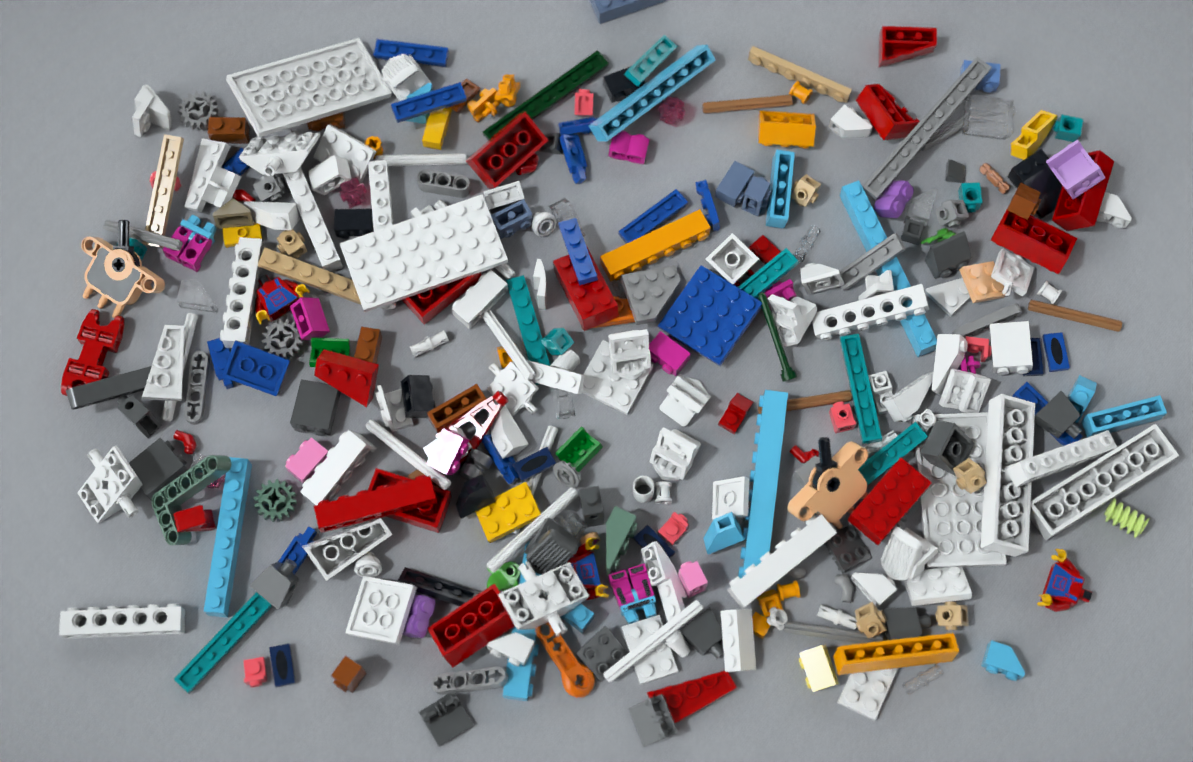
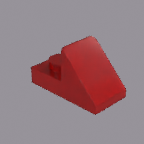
[718,393,754,435]
[174,505,216,532]

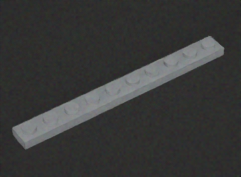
[862,57,992,200]

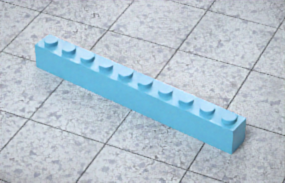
[839,180,937,357]
[738,390,788,578]

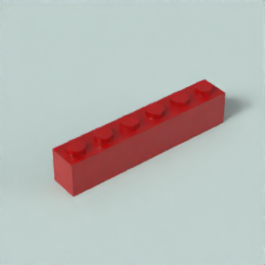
[313,475,437,533]

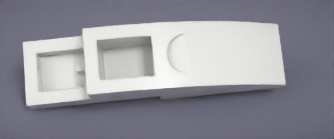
[641,541,687,622]

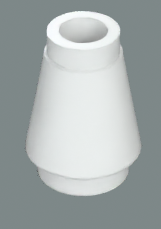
[664,630,690,657]

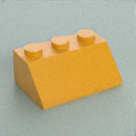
[758,110,816,148]

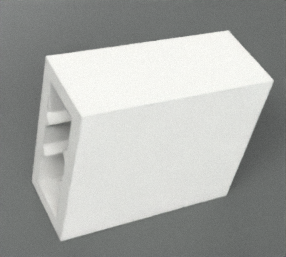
[989,321,1033,375]

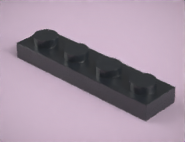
[398,567,479,606]

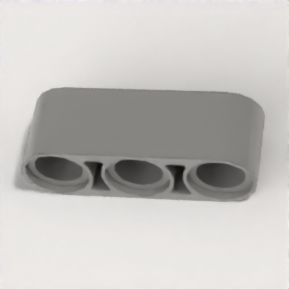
[417,169,471,198]

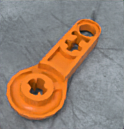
[535,622,595,698]

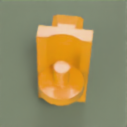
[495,74,520,107]
[467,88,501,122]

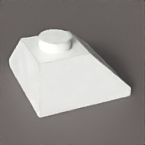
[706,233,759,285]
[800,263,844,295]

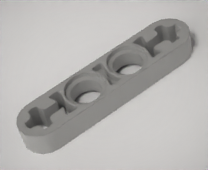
[952,304,1023,338]
[184,351,210,425]
[431,667,509,695]

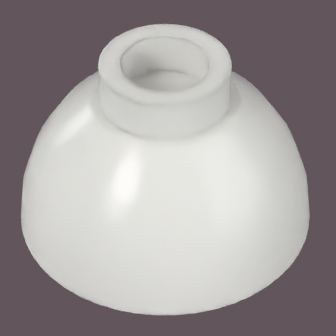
[532,212,557,237]
[354,551,382,578]

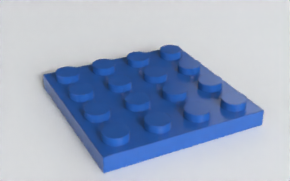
[658,265,762,366]

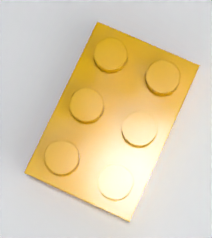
[476,482,541,543]

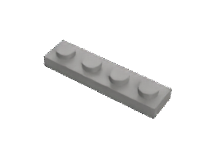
[839,233,906,291]

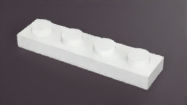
[526,360,585,394]

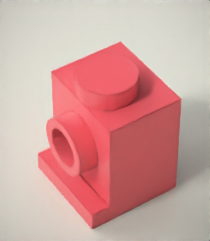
[829,401,856,434]

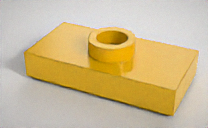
[222,223,263,248]

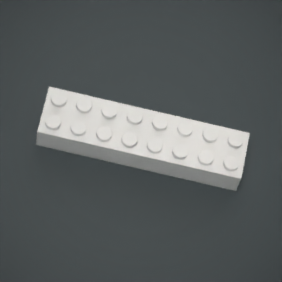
[981,394,1035,557]
[1030,423,1179,541]

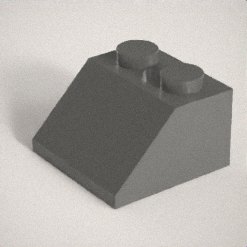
[924,231,971,279]
[920,420,975,476]

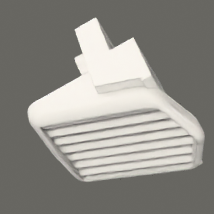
[382,54,431,101]
[132,84,172,137]
[767,294,817,346]
[608,329,651,380]
[660,374,711,426]
[649,427,701,480]
[881,527,938,581]

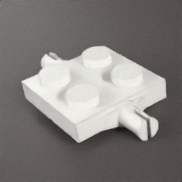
[991,248,1034,296]
[487,362,539,416]

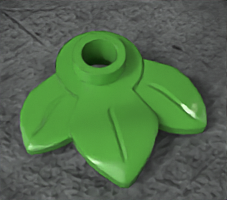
[921,228,956,244]
[487,561,521,592]

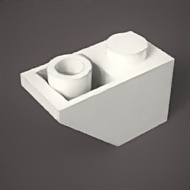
[828,104,873,138]
[1097,192,1131,228]
[487,632,535,667]

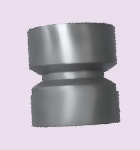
[458,449,493,481]

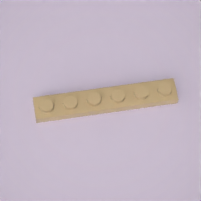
[748,46,852,103]
[142,134,184,248]
[258,248,361,305]

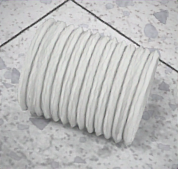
[550,349,580,372]
[633,476,654,503]

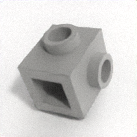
[253,175,285,202]
[935,200,969,228]

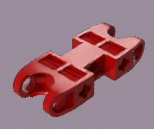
[61,309,125,396]

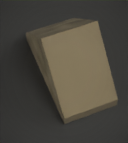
[213,198,254,229]

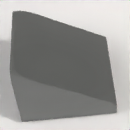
[541,133,563,155]
[945,159,965,183]
[900,218,925,245]

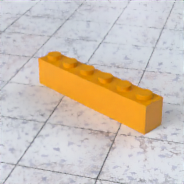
[600,209,711,282]
[833,633,959,675]

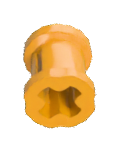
[789,81,813,104]
[365,136,383,159]
[777,580,800,601]

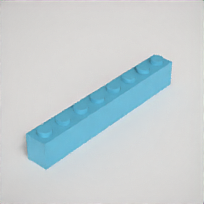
[589,45,716,141]
[204,457,252,618]
[503,541,542,702]

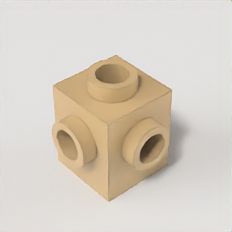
[791,174,822,207]
[276,229,307,259]
[953,458,987,494]
[855,602,887,639]
[935,602,968,630]

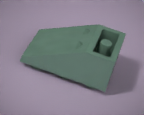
[606,506,638,576]

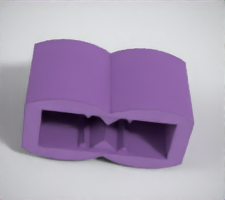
[874,180,914,218]
[403,595,435,638]

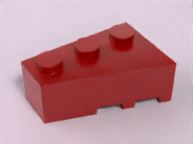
[879,26,937,67]
[856,84,920,140]
[314,349,379,408]

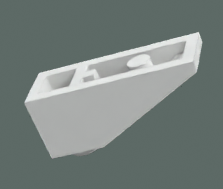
[244,201,300,230]
[932,334,968,395]
[883,371,934,422]
[487,400,529,459]

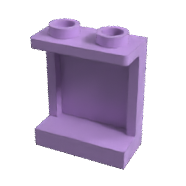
[1046,140,1105,199]

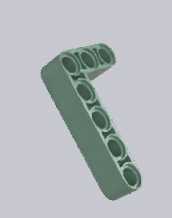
[151,455,231,546]

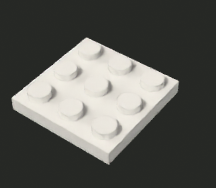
[582,340,654,415]
[345,576,417,645]

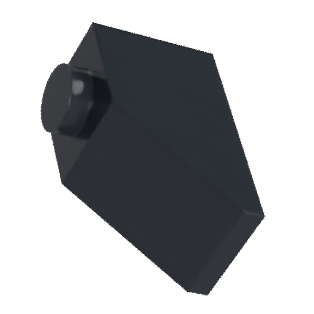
[456,474,496,519]

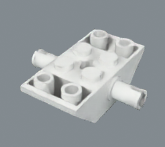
[239,130,320,176]
[77,445,143,524]
[498,561,589,637]

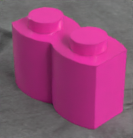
[608,130,649,164]

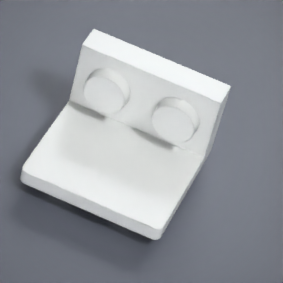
[375,385,414,432]

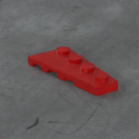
[646,671,737,724]

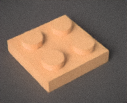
[959,261,1005,303]

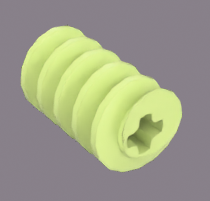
[1104,498,1149,538]

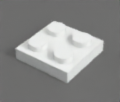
[712,476,749,520]

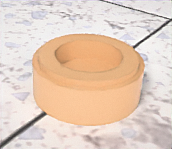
[580,532,601,546]

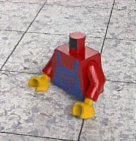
[255,275,310,324]
[567,537,609,600]
[1037,549,1092,612]

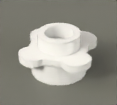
[915,409,937,432]
[767,607,788,630]

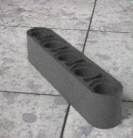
[66,366,152,410]

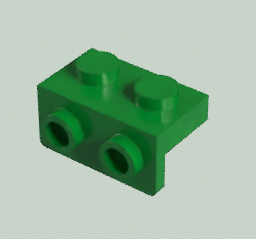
[309,338,351,367]
[555,427,603,472]

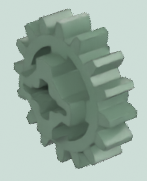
[253,479,297,522]

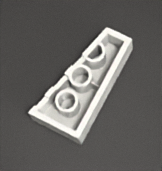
[300,430,377,505]
[302,518,392,581]

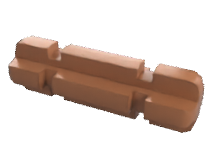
[979,163,1010,194]

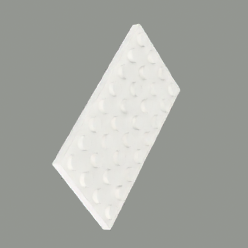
[226,38,392,137]
[339,194,508,313]
[912,412,1007,569]

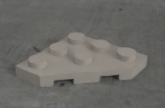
[621,265,681,325]

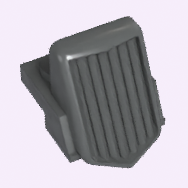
[524,517,579,574]

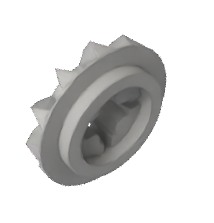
[553,460,581,488]

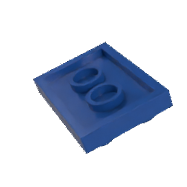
[221,340,290,396]

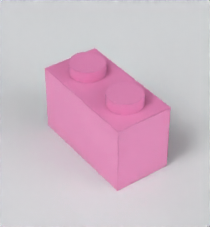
[285,437,328,483]
[678,561,708,599]

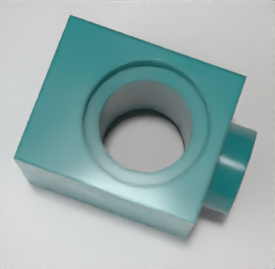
[1053,114,1083,142]
[958,182,982,213]
[541,328,575,355]

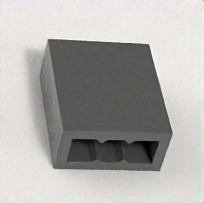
[290,379,341,436]
[129,437,188,500]

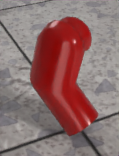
[516,154,539,175]
[232,189,256,202]
[173,430,197,455]
[789,445,819,463]

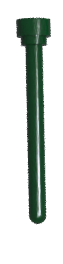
[758,292,797,382]

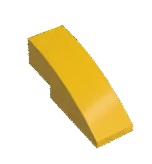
[422,107,452,150]
[1011,110,1057,160]

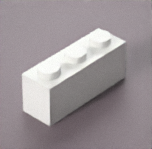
[452,270,508,330]
[721,609,756,672]

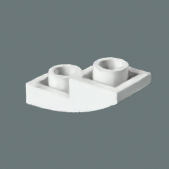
[868,371,893,415]

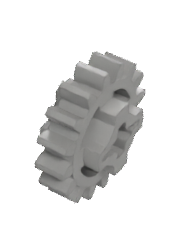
[178,91,219,130]
[262,319,304,359]

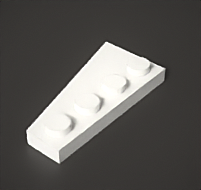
[184,138,231,213]
[142,325,184,401]

